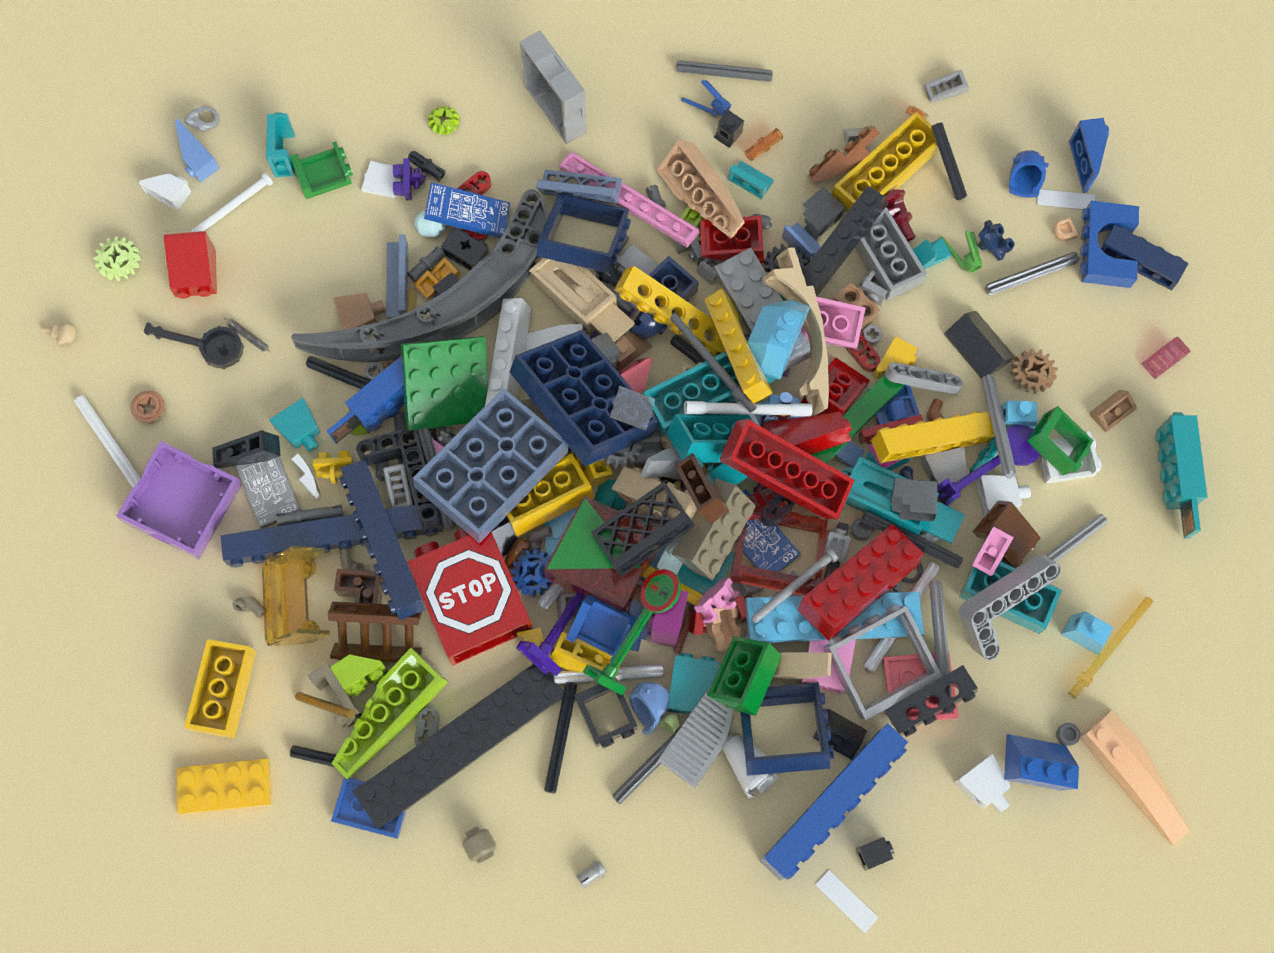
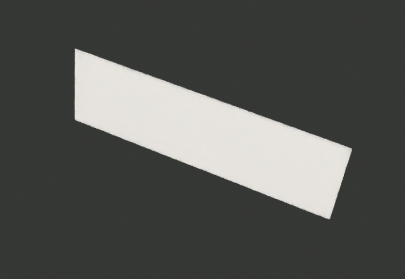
[1037,189,1095,209]
[816,870,879,933]

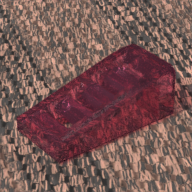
[1142,336,1190,379]

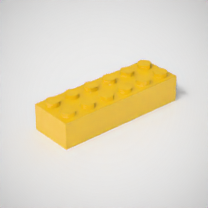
[832,112,939,212]

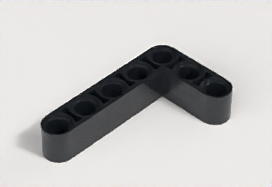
[356,428,440,530]

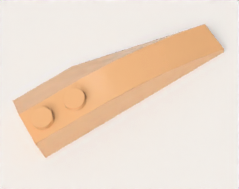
[656,140,745,238]
[1080,710,1189,845]

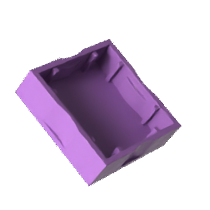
[116,441,242,560]

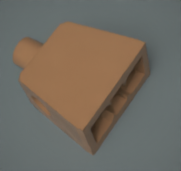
[334,293,386,330]

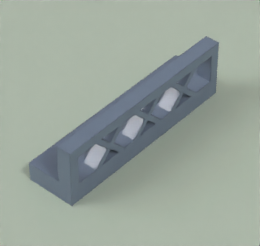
[536,170,622,203]
[386,234,408,319]

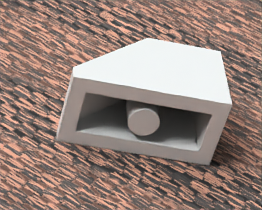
[139,173,191,211]

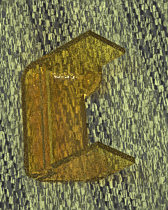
[262,546,330,646]

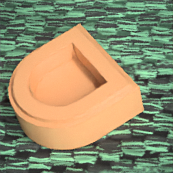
[1053,217,1078,241]

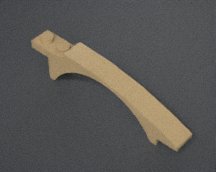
[762,247,829,416]

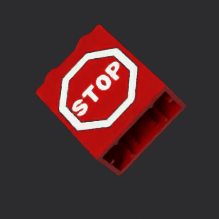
[407,528,533,666]

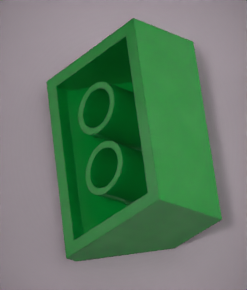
[707,636,782,716]

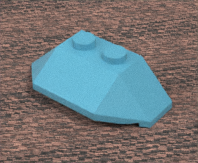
[748,300,810,380]

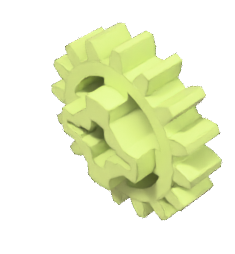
[93,236,141,281]

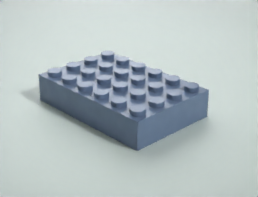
[413,388,569,543]

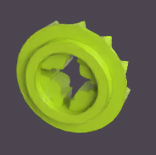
[428,105,460,135]

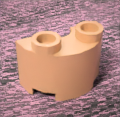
[706,606,743,652]

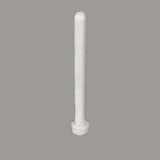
[190,172,273,232]

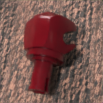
[885,189,916,242]

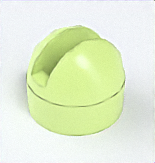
[660,713,680,733]

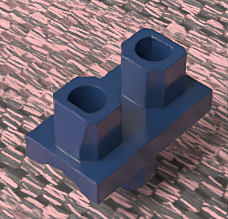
[978,220,1015,261]

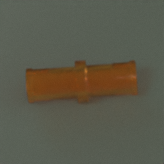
[744,128,783,161]

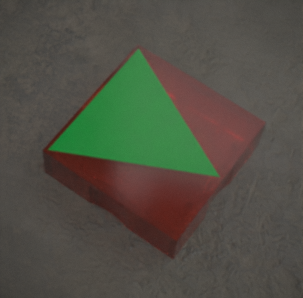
[544,496,657,613]

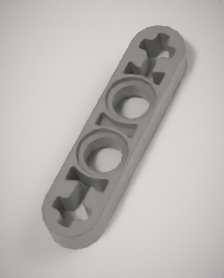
[885,362,963,394]

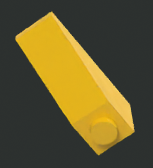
[550,632,621,678]

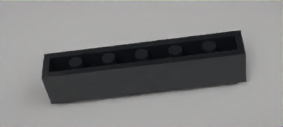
[802,185,888,297]

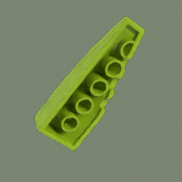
[332,648,449,779]

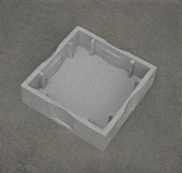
[520,30,586,144]

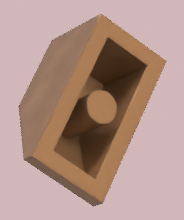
[615,333,652,371]

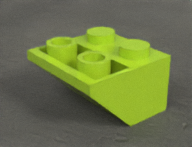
[330,655,388,697]

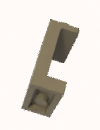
[307,663,362,727]

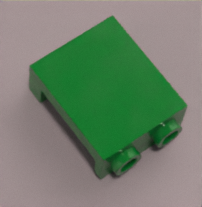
[290,141,353,199]

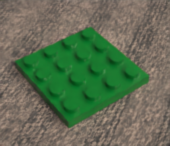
[401,336,488,431]

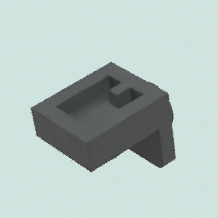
[676,238,705,267]

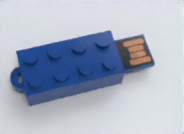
[326,357,405,444]

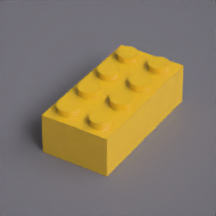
[506,453,594,536]
[184,639,257,739]

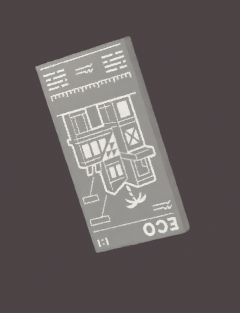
[236,457,301,529]

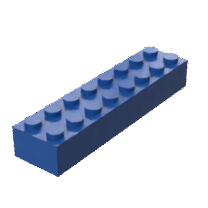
[760,723,908,880]

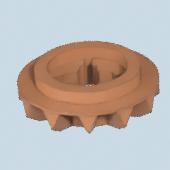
[130,391,165,423]

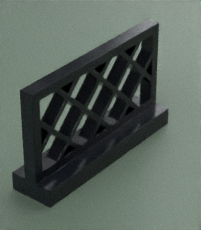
[591,481,695,577]

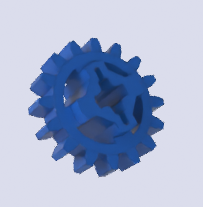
[511,549,559,597]

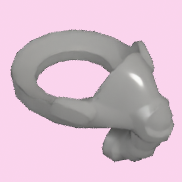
[184,106,219,132]

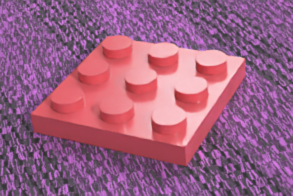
[882,652,959,725]

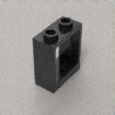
[574,684,637,748]

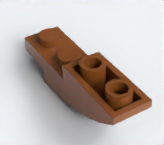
[807,125,880,182]

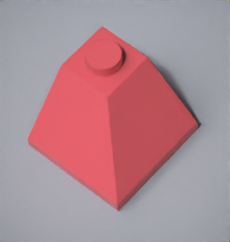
[618,357,652,397]

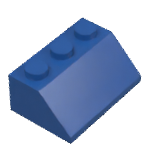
[1004,734,1079,791]

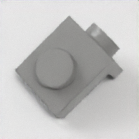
[859,270,888,306]

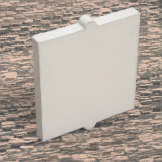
[361,161,402,199]

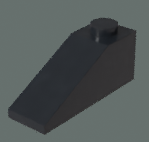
[212,430,281,468]

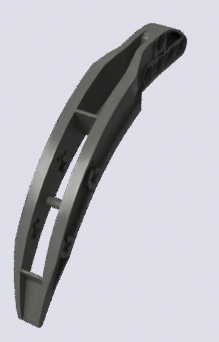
[291,189,548,362]

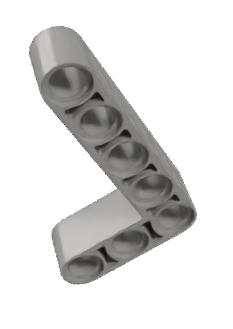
[959,555,1061,660]

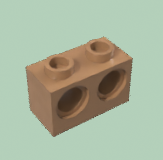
[833,282,880,331]

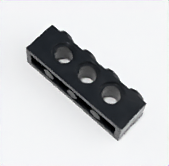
[885,665,978,737]

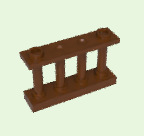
[328,601,422,662]

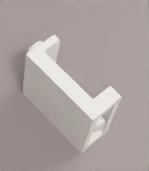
[1039,430,1102,484]

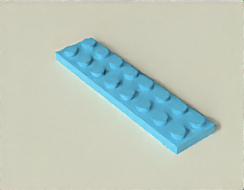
[745,592,924,643]

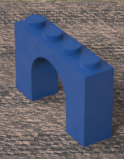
[1079,201,1139,288]

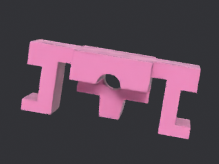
[694,577,739,624]

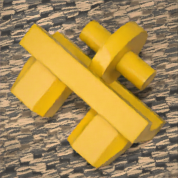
[312,450,353,484]

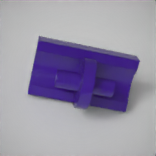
[393,158,426,201]

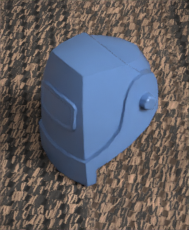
[629,682,669,735]

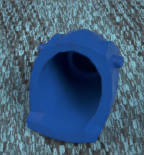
[1009,150,1049,197]

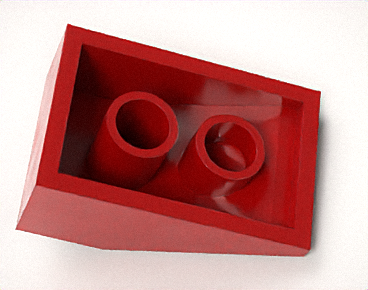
[700,215,764,264]
[801,358,870,416]

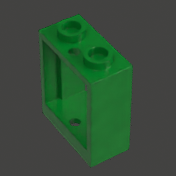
[1027,406,1094,475]

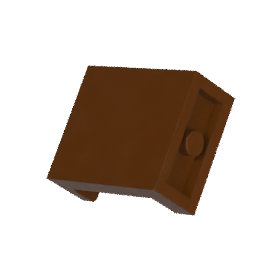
[972,500,1041,568]

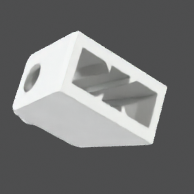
[976,475,1031,517]
[955,754,1011,813]

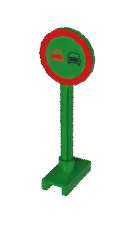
[583,569,681,695]

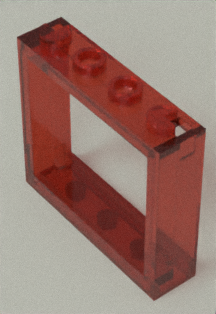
[730,504,828,596]

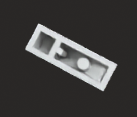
[525,324,583,351]

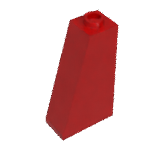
[762,412,852,455]

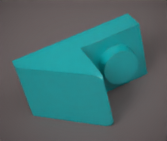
[913,238,952,269]

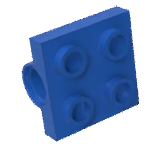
[867,385,920,425]

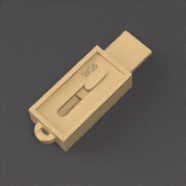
[529,257,635,342]

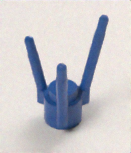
[681,80,732,117]

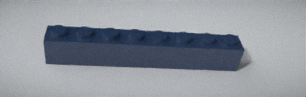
[339,459,425,620]

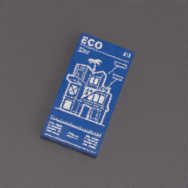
[424,182,510,238]
[735,489,801,581]

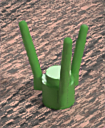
[940,230,983,273]

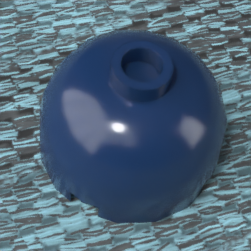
[629,299,668,339]

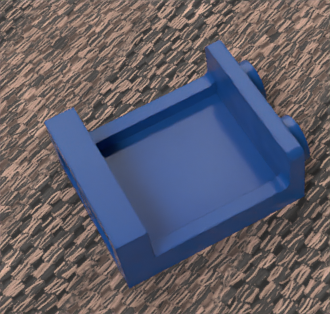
[566,594,636,661]

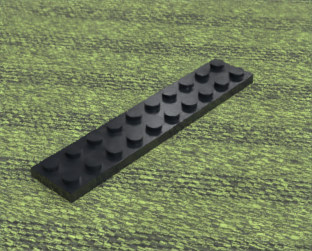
[352,664,564,830]

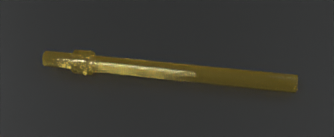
[1068,597,1153,699]

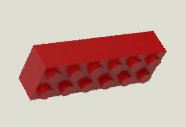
[719,419,855,520]
[797,524,924,641]

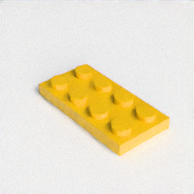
[177,758,271,815]

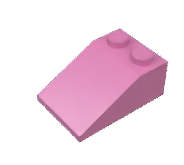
[801,297,866,349]

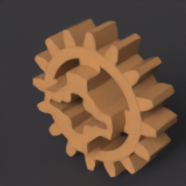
[1010,348,1058,394]

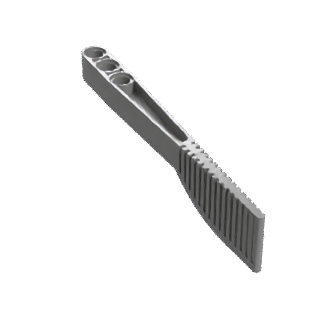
[657,571,810,788]

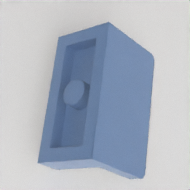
[782,222,821,264]

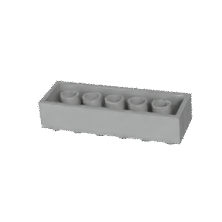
[714,248,811,371]

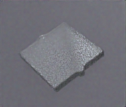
[610,386,655,430]

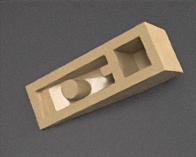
[773,652,832,681]

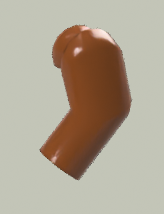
[927,399,944,422]

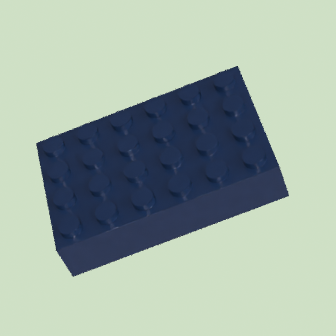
[509,330,659,466]

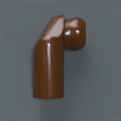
[505,538,530,568]

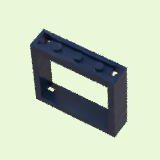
[537,193,631,273]
[740,682,834,776]

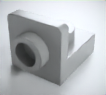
[822,527,851,563]

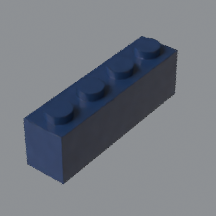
[1101,225,1189,291]

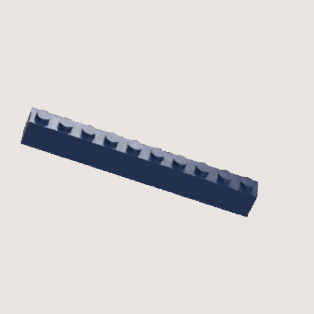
[221,505,443,567]

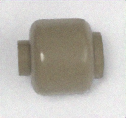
[462,827,496,863]

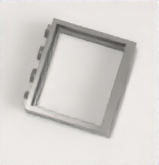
[823,604,942,720]

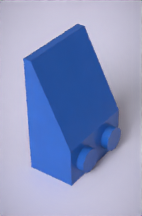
[1069,117,1109,193]

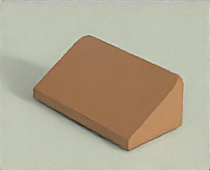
[1090,390,1137,432]

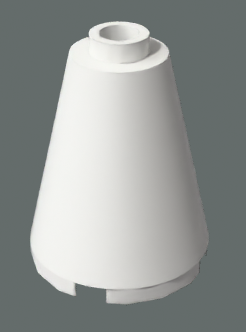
[723,734,780,799]

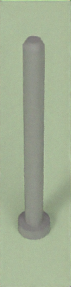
[751,548,839,623]

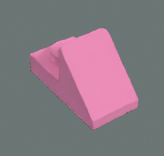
[972,526,1014,576]

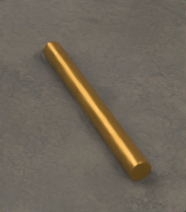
[295,692,355,719]

